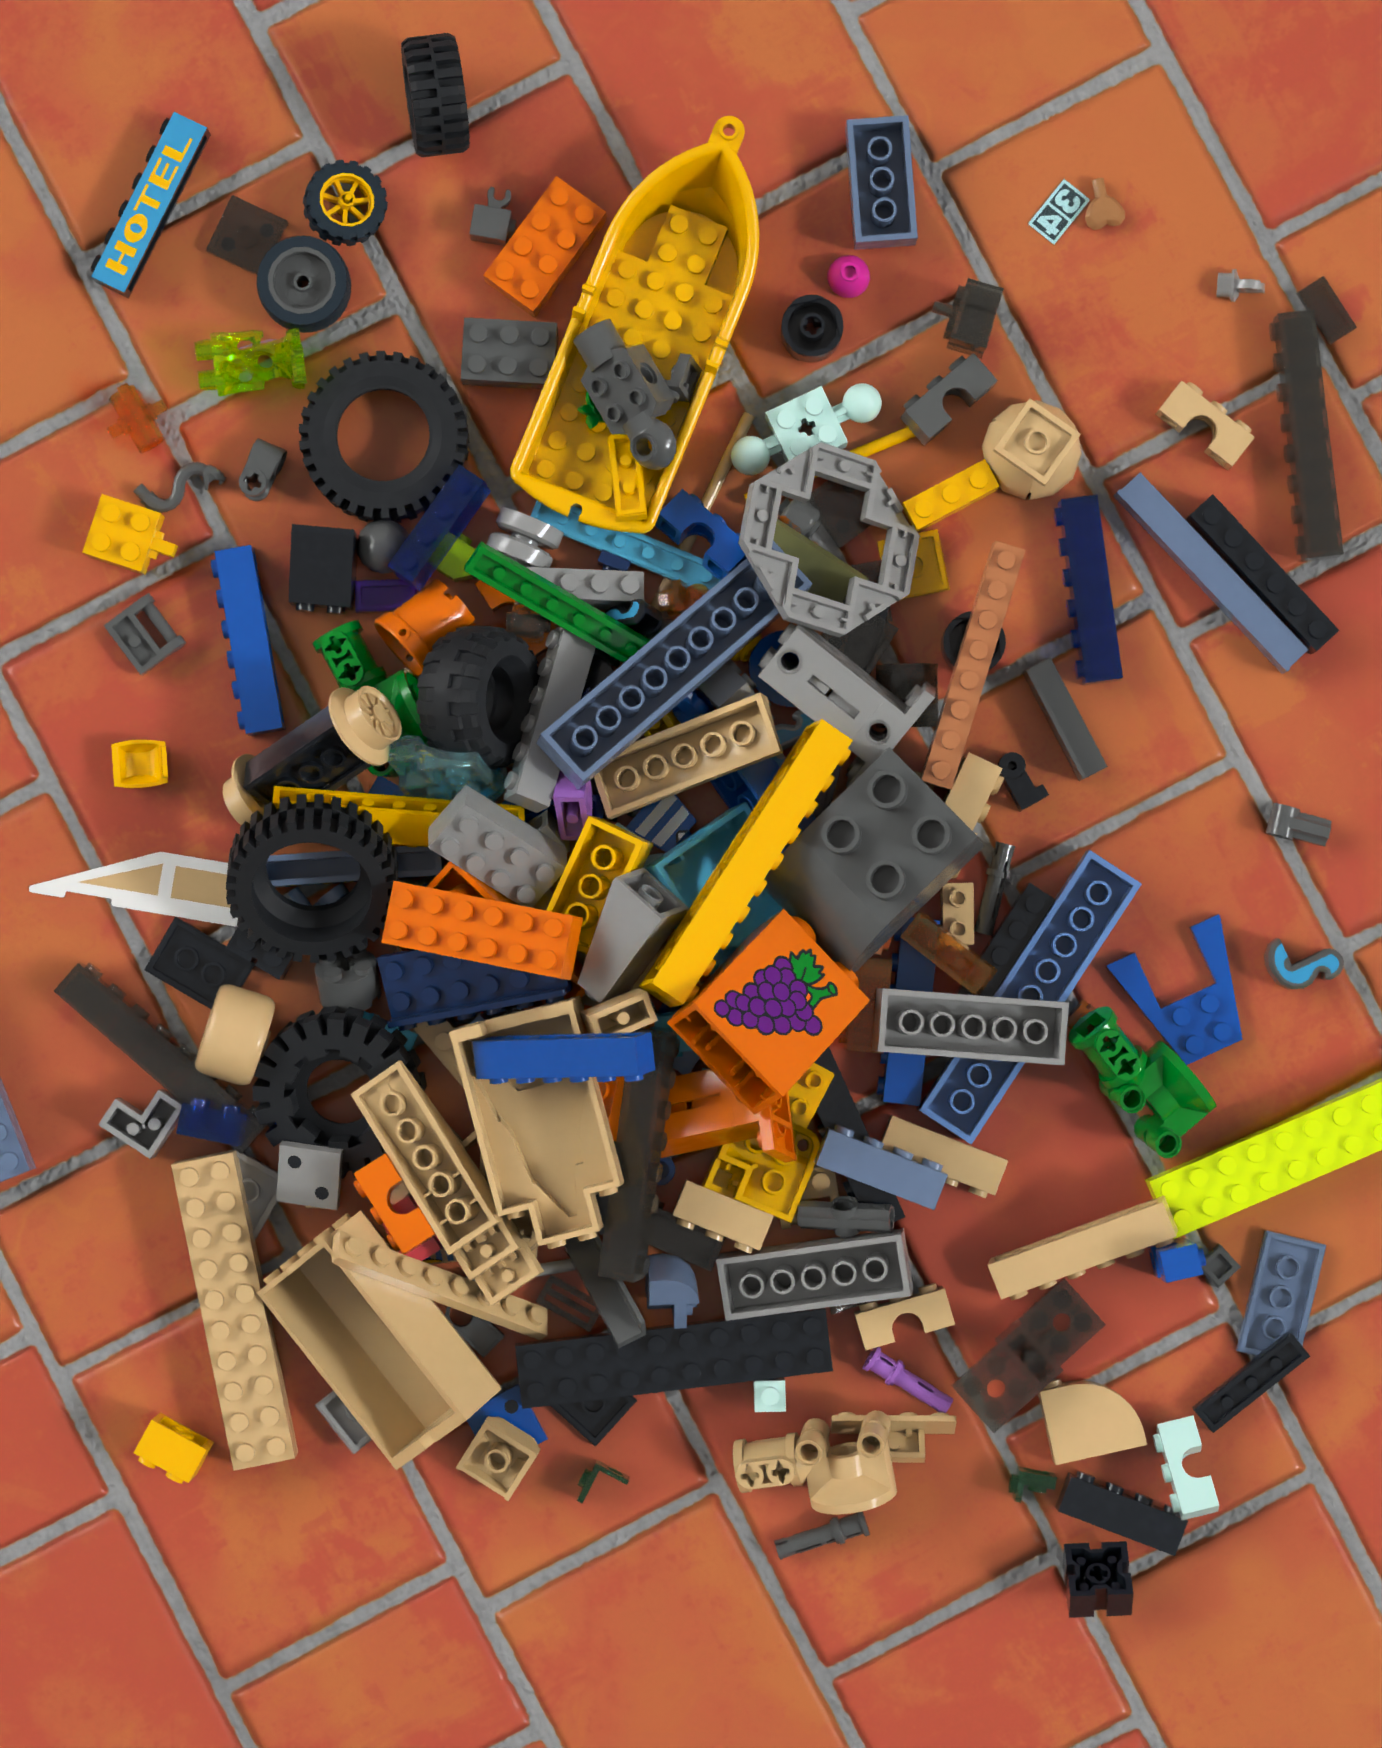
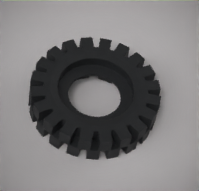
[253,1006,427,1179]

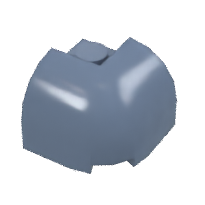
[645,1253,699,1329]

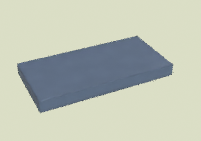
[1236,1230,1326,1356]

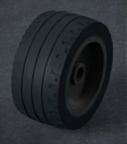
[257,236,351,333]

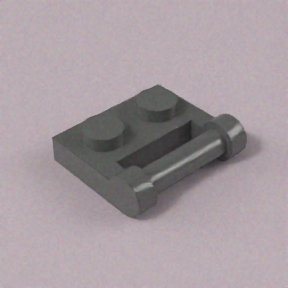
[104,593,186,676]

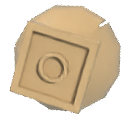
[982,398,1082,500]

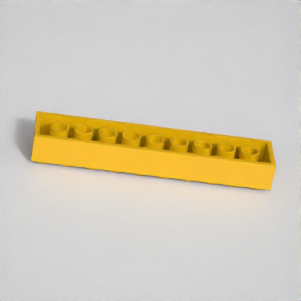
[639,719,853,1007]

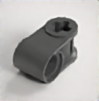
[239,438,287,501]

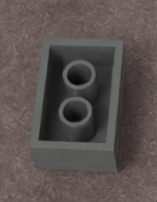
[461,317,558,389]

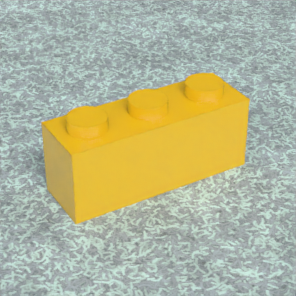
[902,459,999,532]

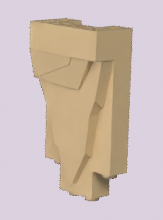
[449,995,624,1249]

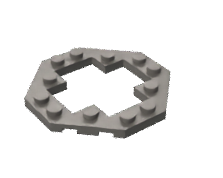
[738,442,920,637]

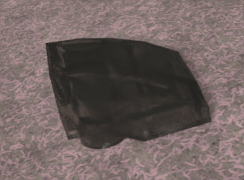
[875,663,938,729]

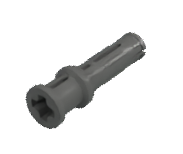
[774,1511,870,1560]

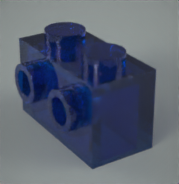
[176,1097,248,1146]

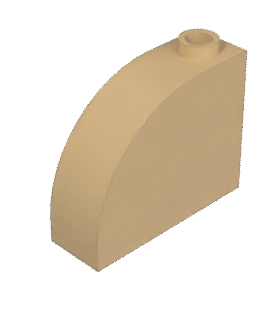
[1037,1378,1147,1465]

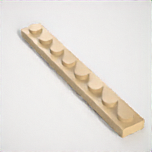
[332,1231,548,1340]

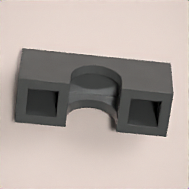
[900,353,998,446]

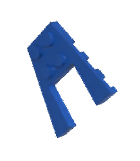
[1105,914,1243,1065]

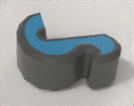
[1264,938,1344,989]

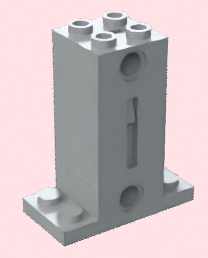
[758,622,936,788]

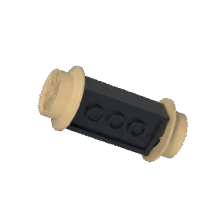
[223,686,402,825]

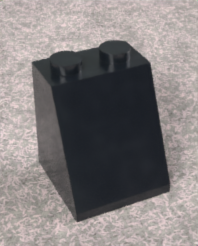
[288,524,359,615]

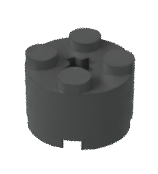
[315,945,382,1013]

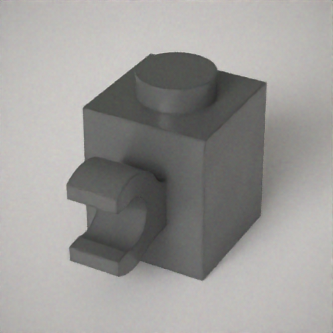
[469,187,517,246]

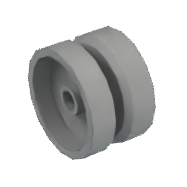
[486,507,564,568]

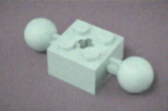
[731,383,882,475]

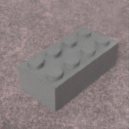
[428,785,567,908]

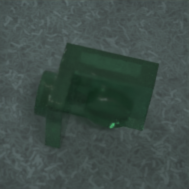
[1008,1466,1057,1503]

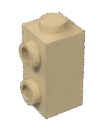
[940,883,974,951]

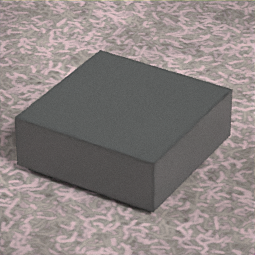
[1202,1243,1241,1288]

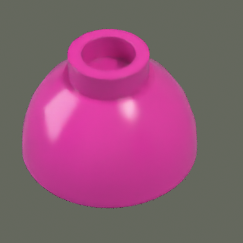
[827,255,870,298]

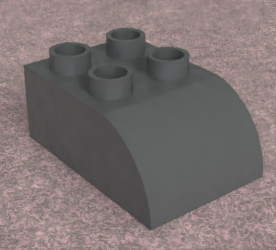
[764,747,984,973]

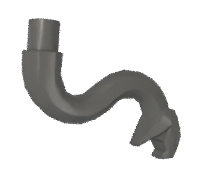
[133,462,226,513]

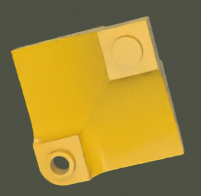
[701,1122,820,1223]

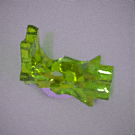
[194,328,307,396]

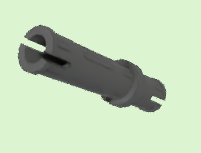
[974,842,1015,936]

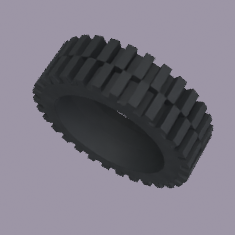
[299,351,470,523]
[226,794,398,963]

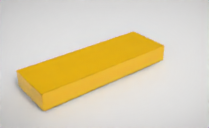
[608,434,648,522]

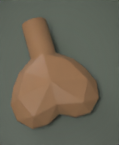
[1085,178,1125,230]

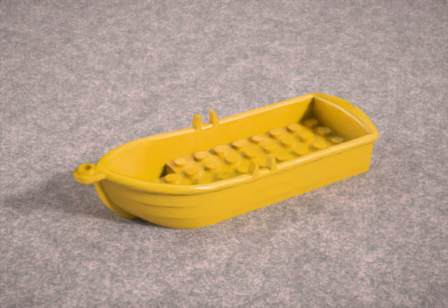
[510,116,760,534]

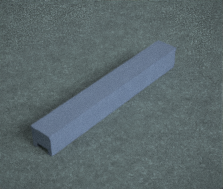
[1113,472,1309,674]

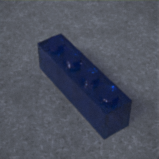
[387,465,491,592]

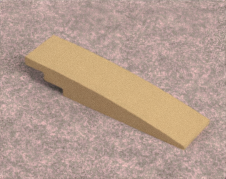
[351,1060,544,1306]

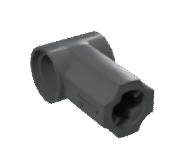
[1266,803,1332,847]

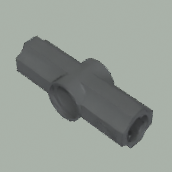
[797,1196,895,1237]

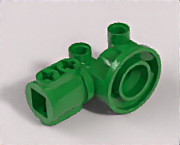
[312,620,432,777]
[1068,1006,1217,1158]

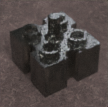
[932,278,1004,358]

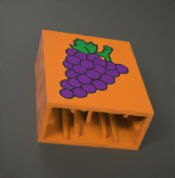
[667,908,870,1115]

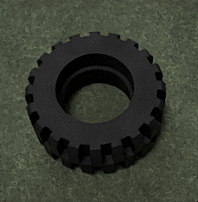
[401,33,470,157]

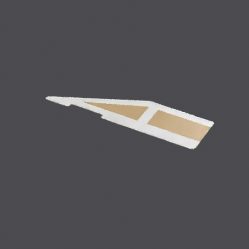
[29,852,238,927]

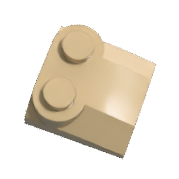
[456,1416,541,1501]

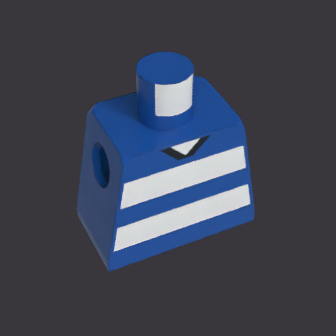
[626,794,697,853]

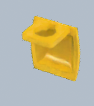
[111,740,168,788]

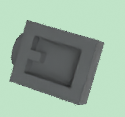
[664,353,702,403]

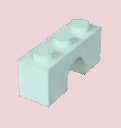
[1152,1415,1219,1520]

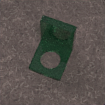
[577,1460,630,1503]

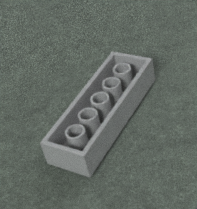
[872,988,1069,1065]
[716,1228,913,1321]

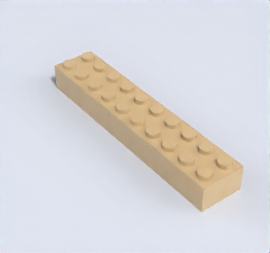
[171,1149,298,1471]

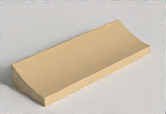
[594,693,783,819]

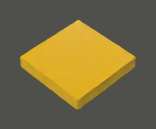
[877,529,950,600]

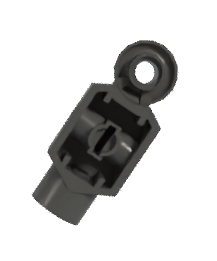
[573,319,676,470]

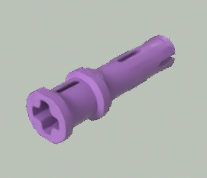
[862,1347,954,1413]

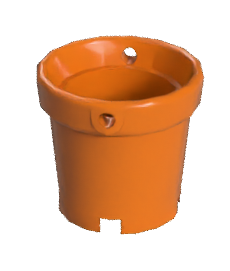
[374,579,476,677]

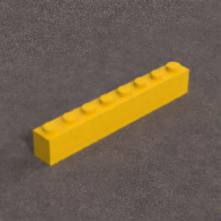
[273,786,525,847]

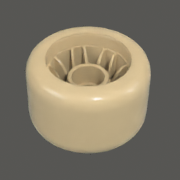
[195,984,275,1085]

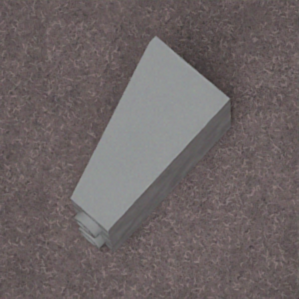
[578,867,689,1003]

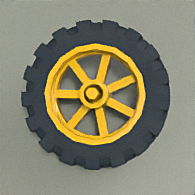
[303,160,388,246]

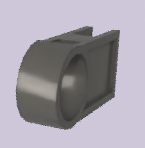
[445,1307,505,1358]

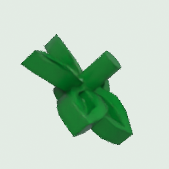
[577,392,605,429]

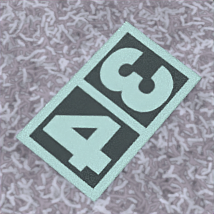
[1028,179,1090,244]

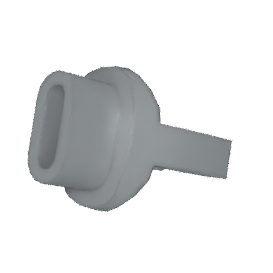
[1217,269,1265,302]

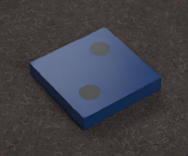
[467,1383,548,1444]

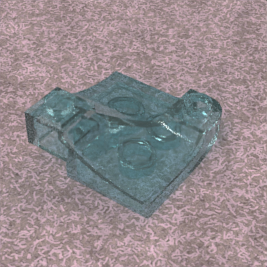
[388,735,505,801]

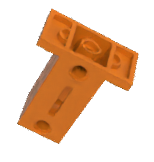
[628,1069,797,1163]

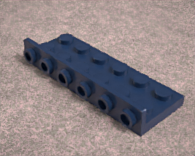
[377,949,573,1031]

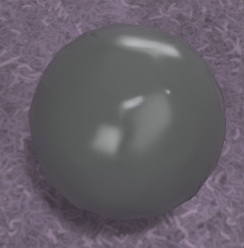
[356,519,411,574]

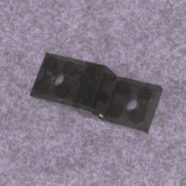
[951,1278,1106,1433]

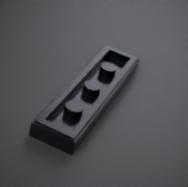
[1193,1330,1310,1433]

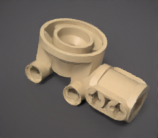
[733,1410,897,1515]

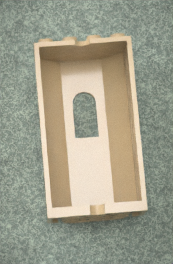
[257,1210,501,1470]

